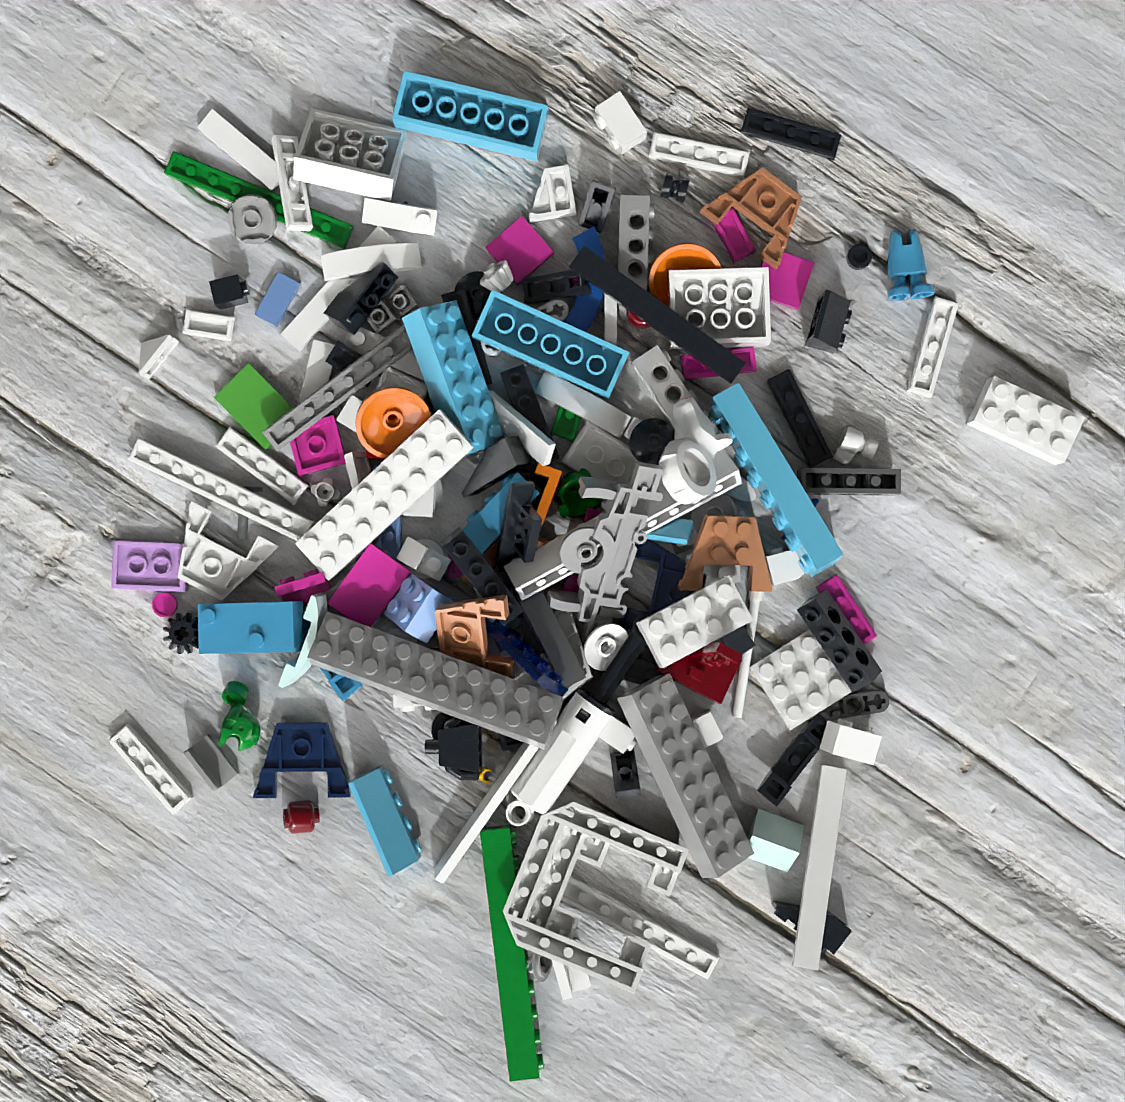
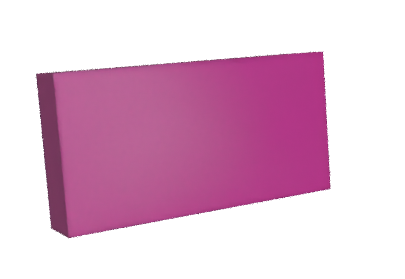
[711,208,756,264]

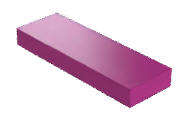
[680,346,757,381]
[815,574,877,644]

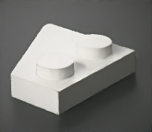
[529,165,576,222]

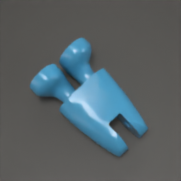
[887,229,935,301]

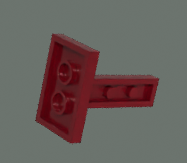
[654,642,742,704]

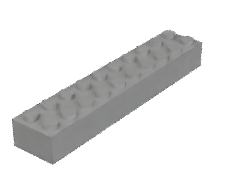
[307,612,563,750]

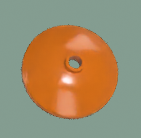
[649,243,722,307]
[355,387,431,459]

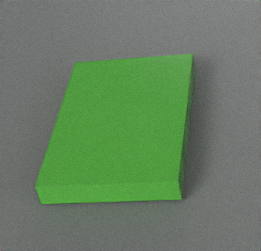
[214,363,293,450]

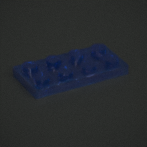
[485,617,569,697]

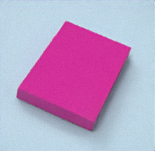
[327,542,411,627]

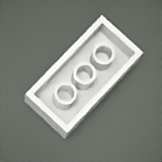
[966,376,1085,465]
[636,575,753,668]

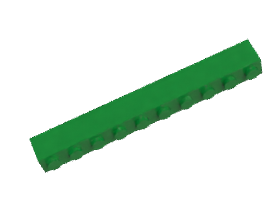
[480,824,544,1082]

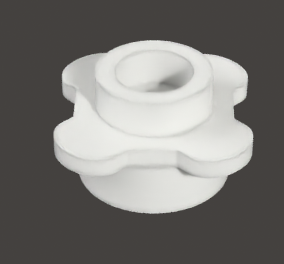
[311,478,340,507]

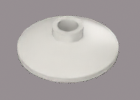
[584,623,628,671]

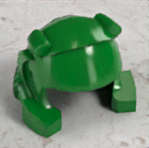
[557,468,603,519]
[218,703,261,751]

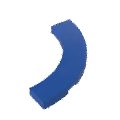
[563,227,605,332]

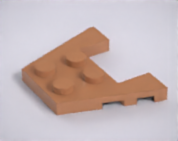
[700,168,802,270]
[678,515,772,592]
[435,595,515,679]

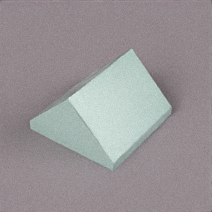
[747,808,804,872]

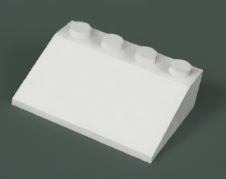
[293,108,407,202]
[669,267,771,349]

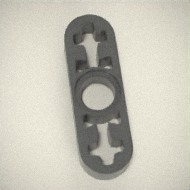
[818,690,889,720]

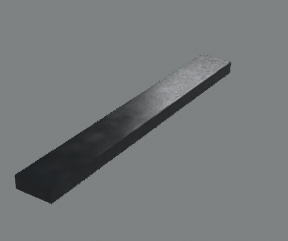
[569,246,746,384]

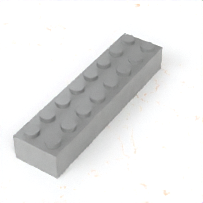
[617,673,755,878]

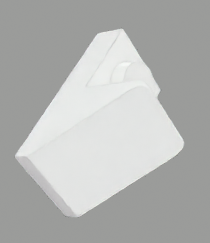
[396,537,451,582]

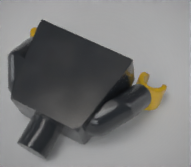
[424,717,492,784]

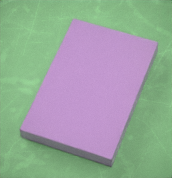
[111,540,187,592]

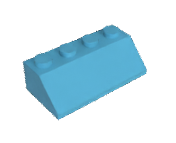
[348,766,422,877]

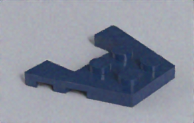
[620,539,708,630]
[253,722,351,798]

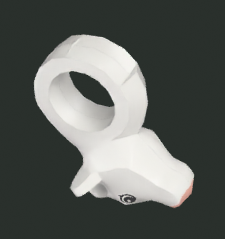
[659,396,733,504]

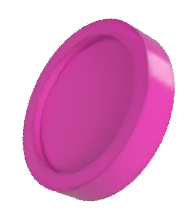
[152,593,178,617]

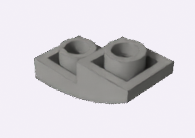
[367,284,420,334]

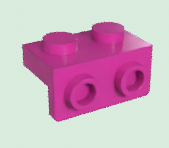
[275,569,331,604]

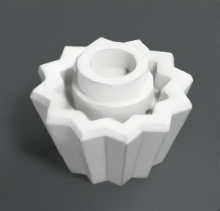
[480,260,513,293]

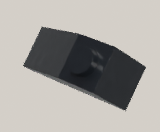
[462,434,531,497]

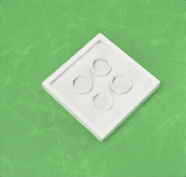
[750,630,852,730]

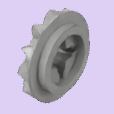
[526,951,552,982]

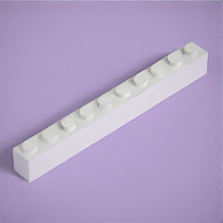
[504,449,742,600]

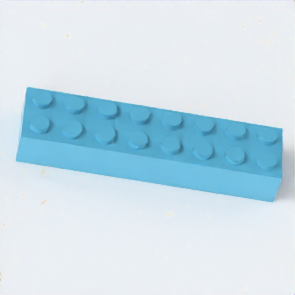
[709,382,844,577]

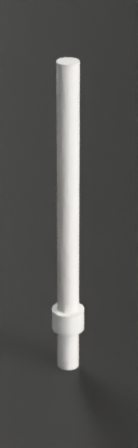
[732,591,764,718]

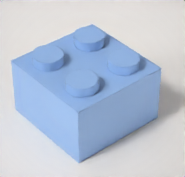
[384,573,454,644]

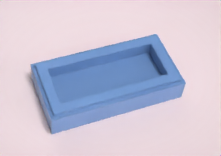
[255,272,301,327]

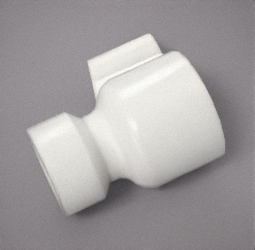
[832,426,879,465]

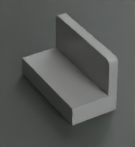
[183,734,239,791]

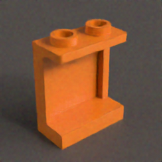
[535,463,562,530]

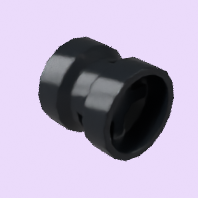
[660,173,690,203]

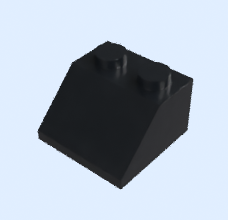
[805,290,852,353]

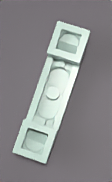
[278,592,328,688]

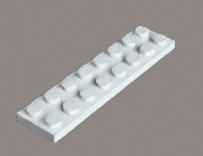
[295,409,474,581]

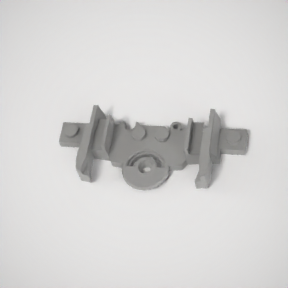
[545,462,663,646]

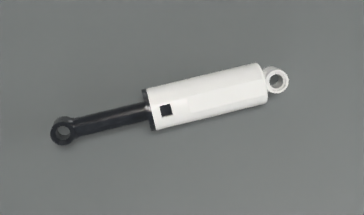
[506,615,649,826]

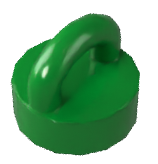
[222,681,249,706]

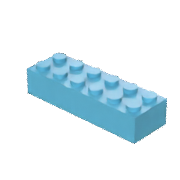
[392,71,549,162]
[472,290,629,399]
[402,300,504,455]

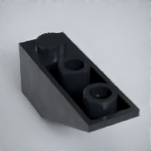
[323,262,399,335]
[771,901,852,955]

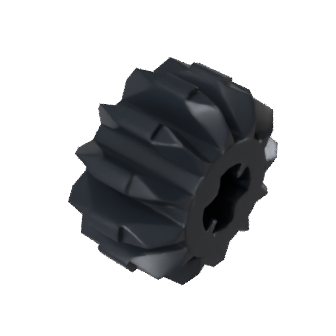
[163,613,199,654]

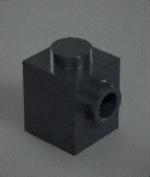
[209,274,250,310]

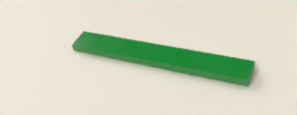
[164,151,354,250]

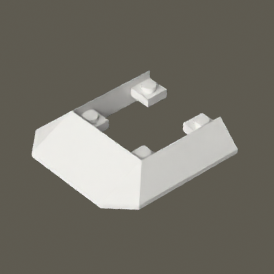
[503,802,689,994]

